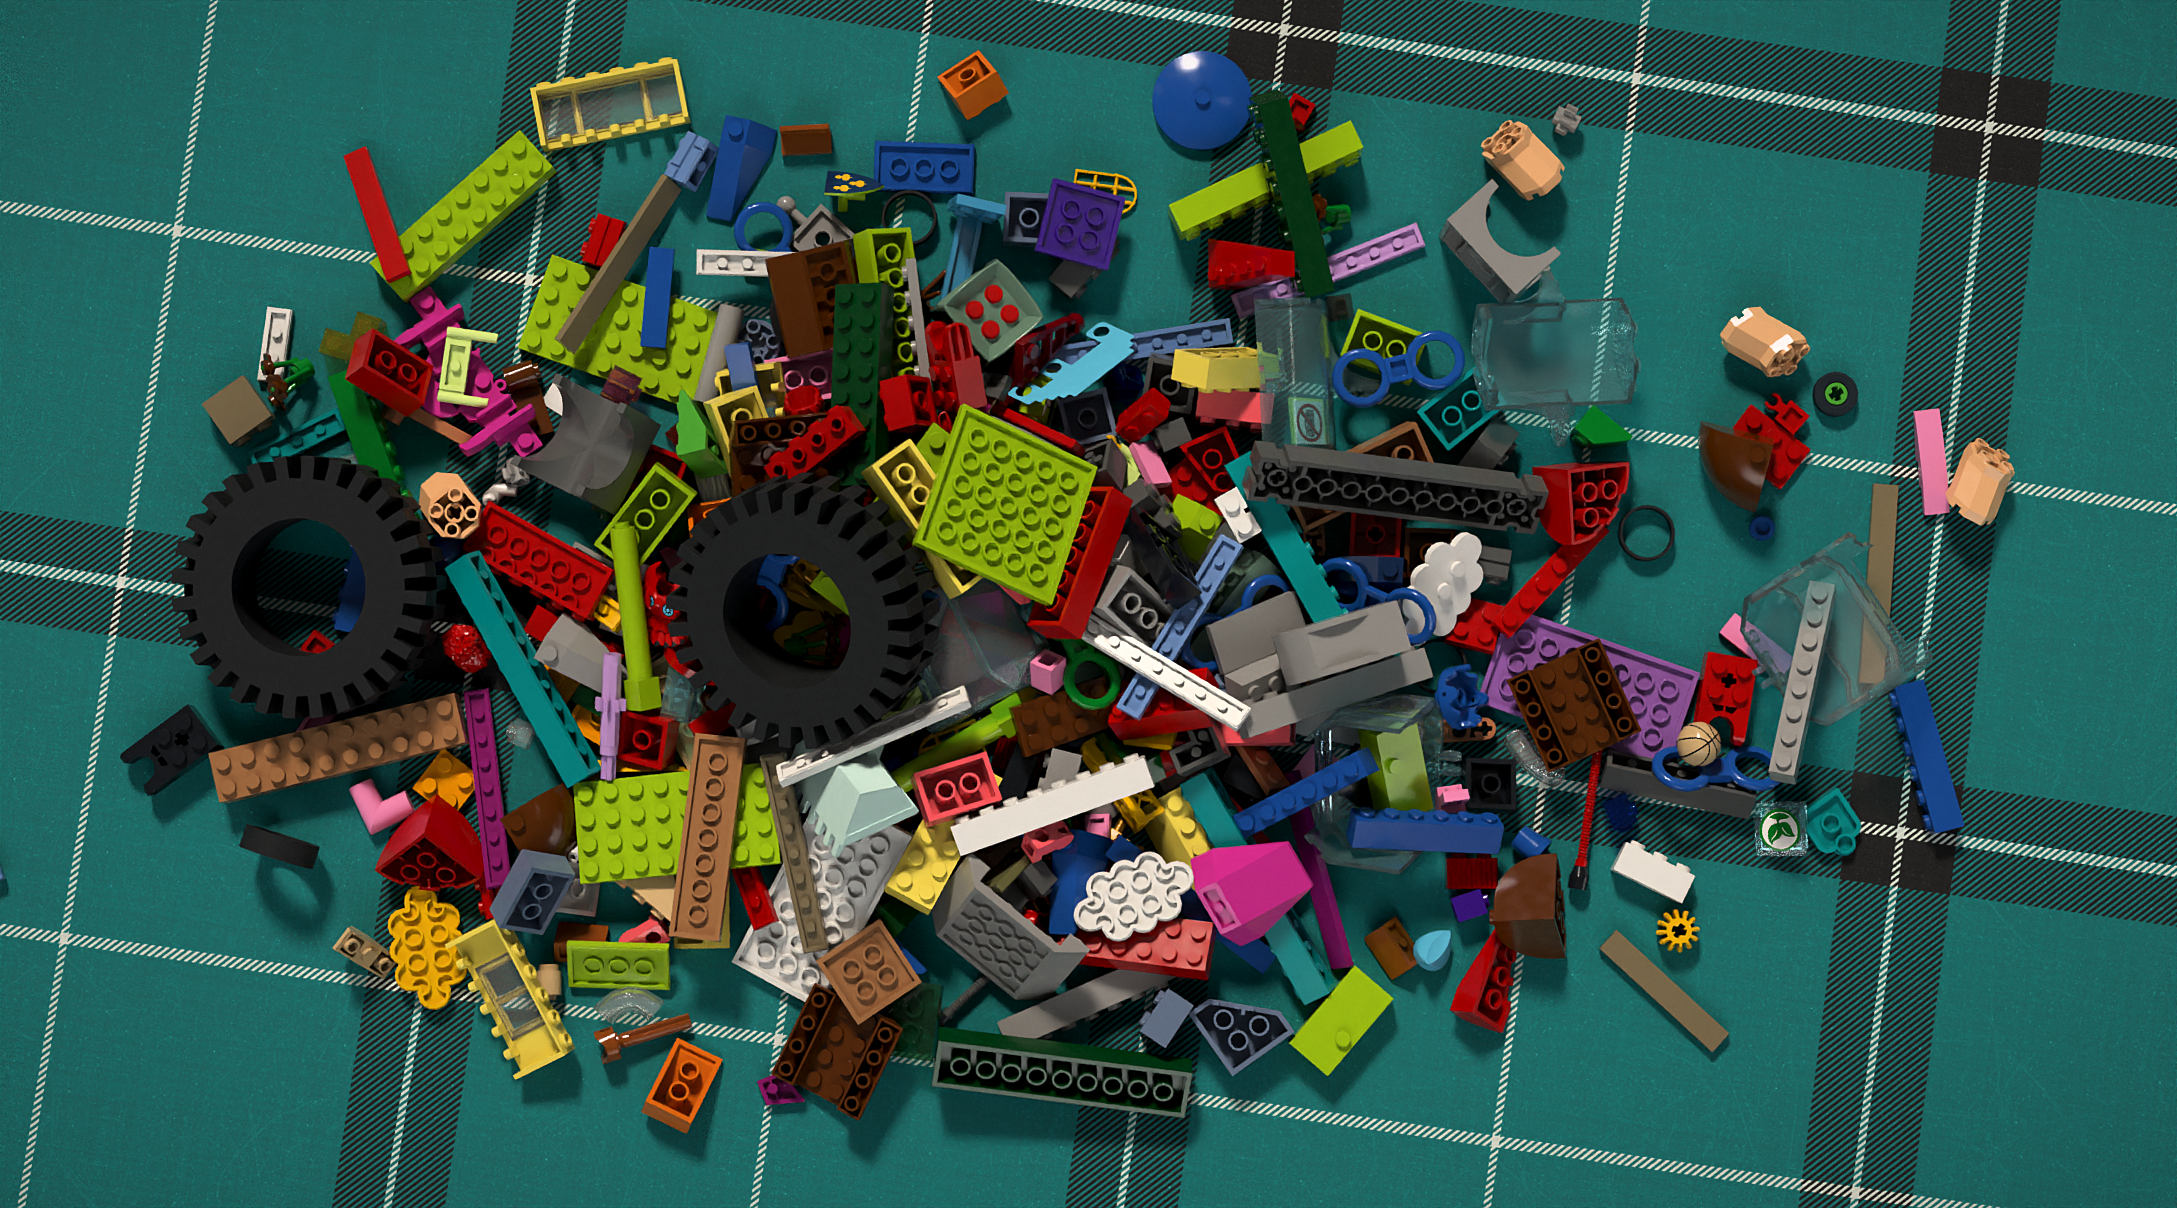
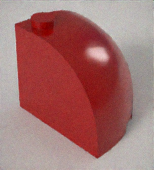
[1532,461,1629,545]
[375,794,484,891]

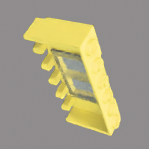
[445,919,575,1080]

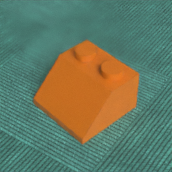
[937,50,1009,120]

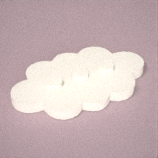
[1398,532,1483,646]
[1074,851,1194,942]

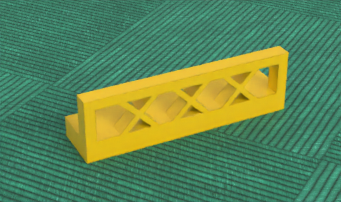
[1078,737,1165,834]

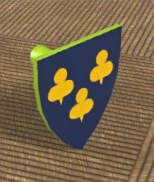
[824,171,884,212]

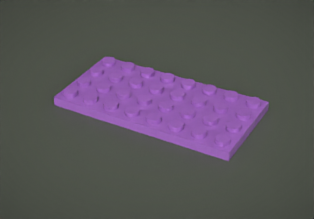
[1480,615,1700,762]

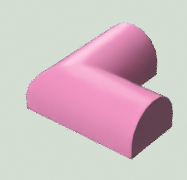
[349,779,415,835]

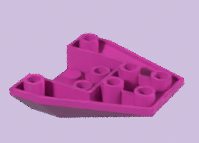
[1191,841,1314,946]

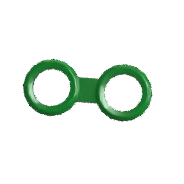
[1031,600,1122,710]

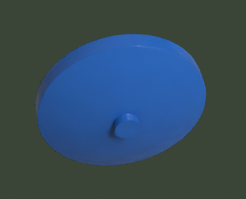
[1152,51,1252,151]

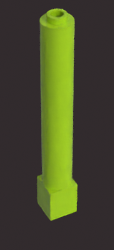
[609,521,662,711]
[890,693,1023,793]

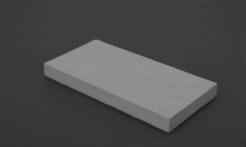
[1205,590,1306,675]

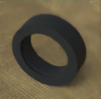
[239,824,320,869]

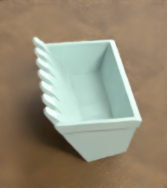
[791,740,919,857]

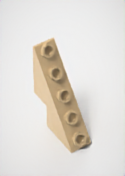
[615,875,676,929]

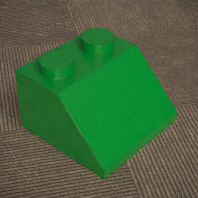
[1569,405,1633,449]

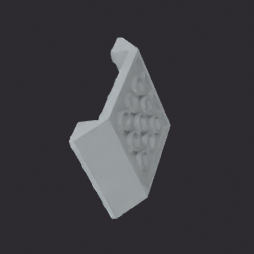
[931,853,1090,1000]

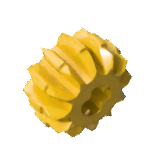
[1656,909,1700,952]

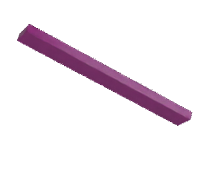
[464,688,511,890]
[1283,770,1353,969]

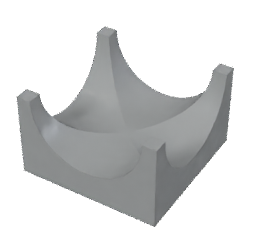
[1439,179,1561,309]

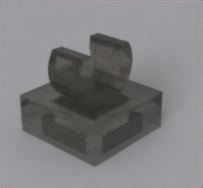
[1325,293,1354,323]

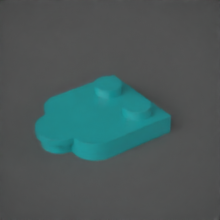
[1795,787,1861,856]

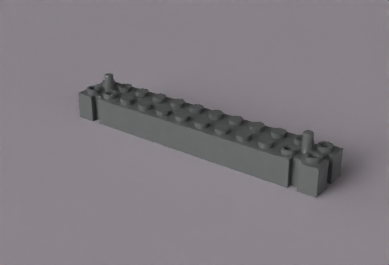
[1242,440,1549,534]

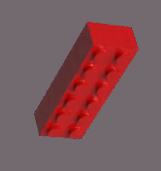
[1026,486,1133,639]
[1057,918,1217,980]

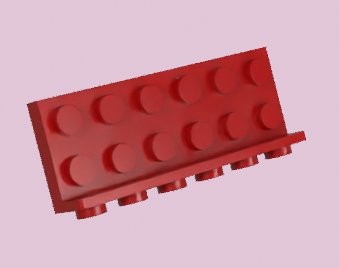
[462,501,615,623]

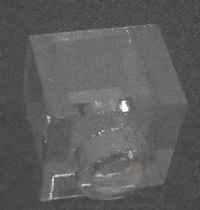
[506,718,535,750]

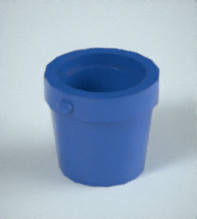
[1510,826,1552,859]

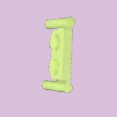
[437,326,498,408]

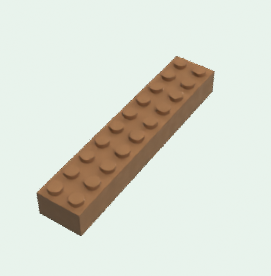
[208,693,470,804]

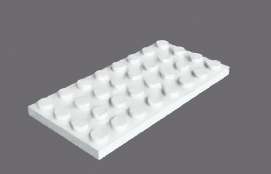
[732,816,914,1002]

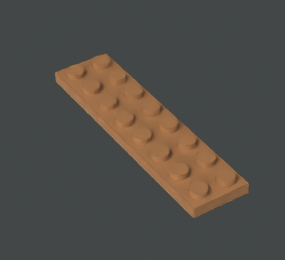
[669,733,747,942]

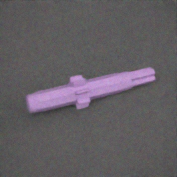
[595,652,627,780]

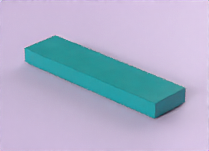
[247,408,347,464]

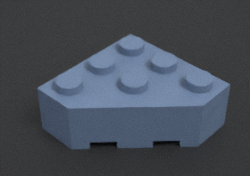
[1188,998,1294,1076]

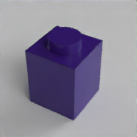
[1449,889,1490,923]

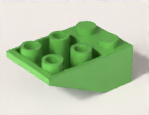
[676,390,728,479]

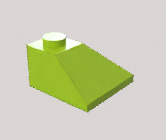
[1170,494,1224,562]

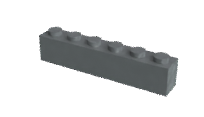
[1600,749,1757,819]

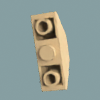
[332,926,396,979]

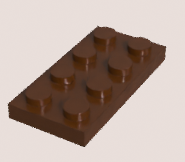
[1009,675,1111,757]

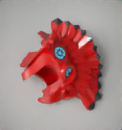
[615,561,691,648]

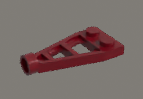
[1014,313,1085,388]

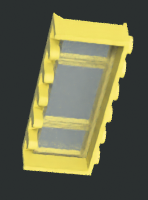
[530,57,691,152]

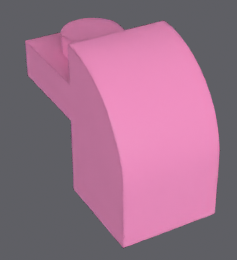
[1435,784,1470,813]

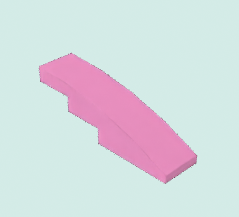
[1913,408,1950,515]

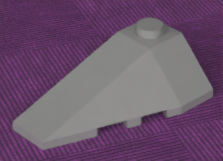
[534,612,628,697]

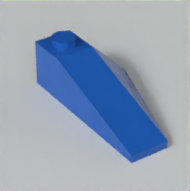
[706,115,777,222]
[1049,829,1113,936]

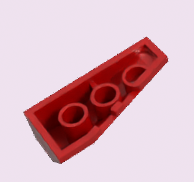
[1450,929,1517,1033]

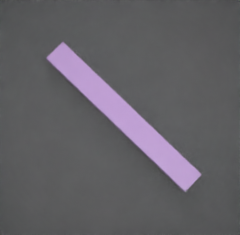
[1231,223,1425,319]

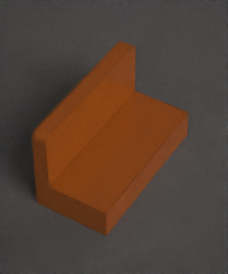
[779,124,832,157]
[1364,916,1417,979]
[554,922,609,962]

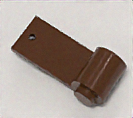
[502,360,554,437]

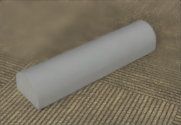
[693,304,745,404]

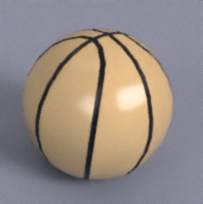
[1676,722,1721,766]

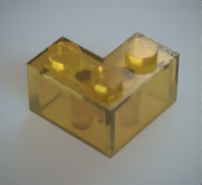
[318,312,387,363]

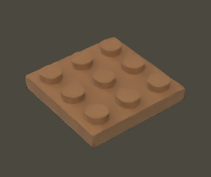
[815,918,921,1025]

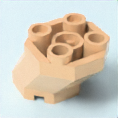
[1481,120,1565,201]
[1720,307,1810,377]
[1945,438,2015,525]
[419,472,482,539]

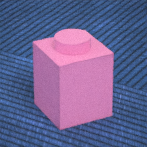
[1030,649,1066,695]

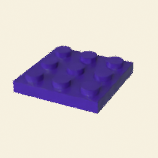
[1034,178,1126,271]

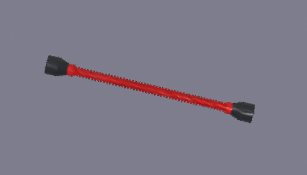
[1567,669,1620,890]

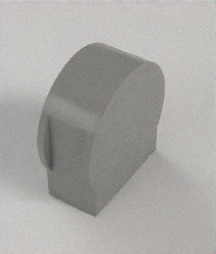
[1271,600,1412,686]

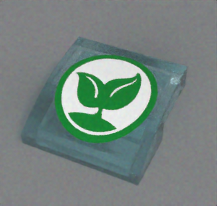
[1754,801,1809,856]

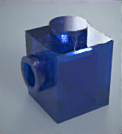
[1600,793,1639,834]

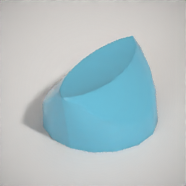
[1413,930,1452,971]

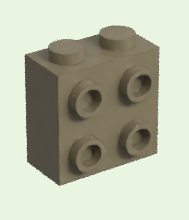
[202,375,276,447]

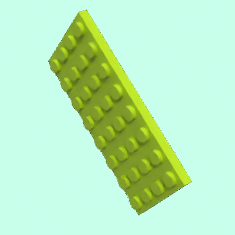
[518,254,718,415]
[573,763,782,885]

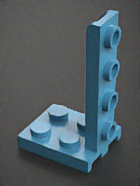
[939,194,1007,302]

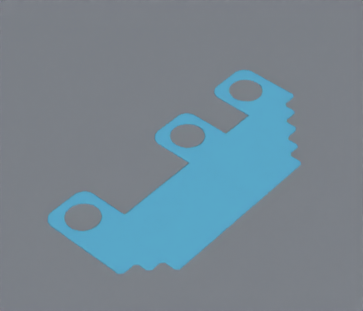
[1008,322,1134,405]

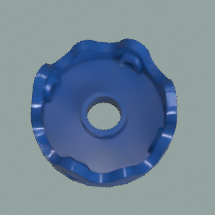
[1435,664,1489,730]

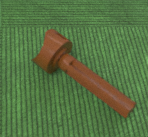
[594,1013,692,1064]

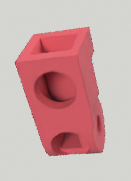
[1021,820,1074,863]
[618,914,670,943]

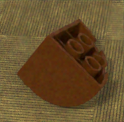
[1698,421,1775,513]
[500,783,577,862]
[1489,853,1566,959]

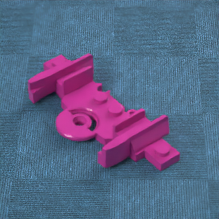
[394,286,544,457]

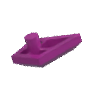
[757,1075,805,1105]

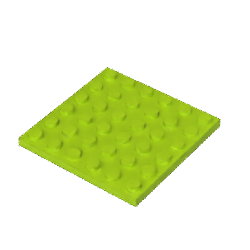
[912,404,1098,606]

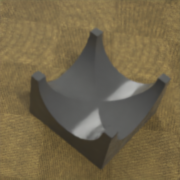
[510,373,661,515]

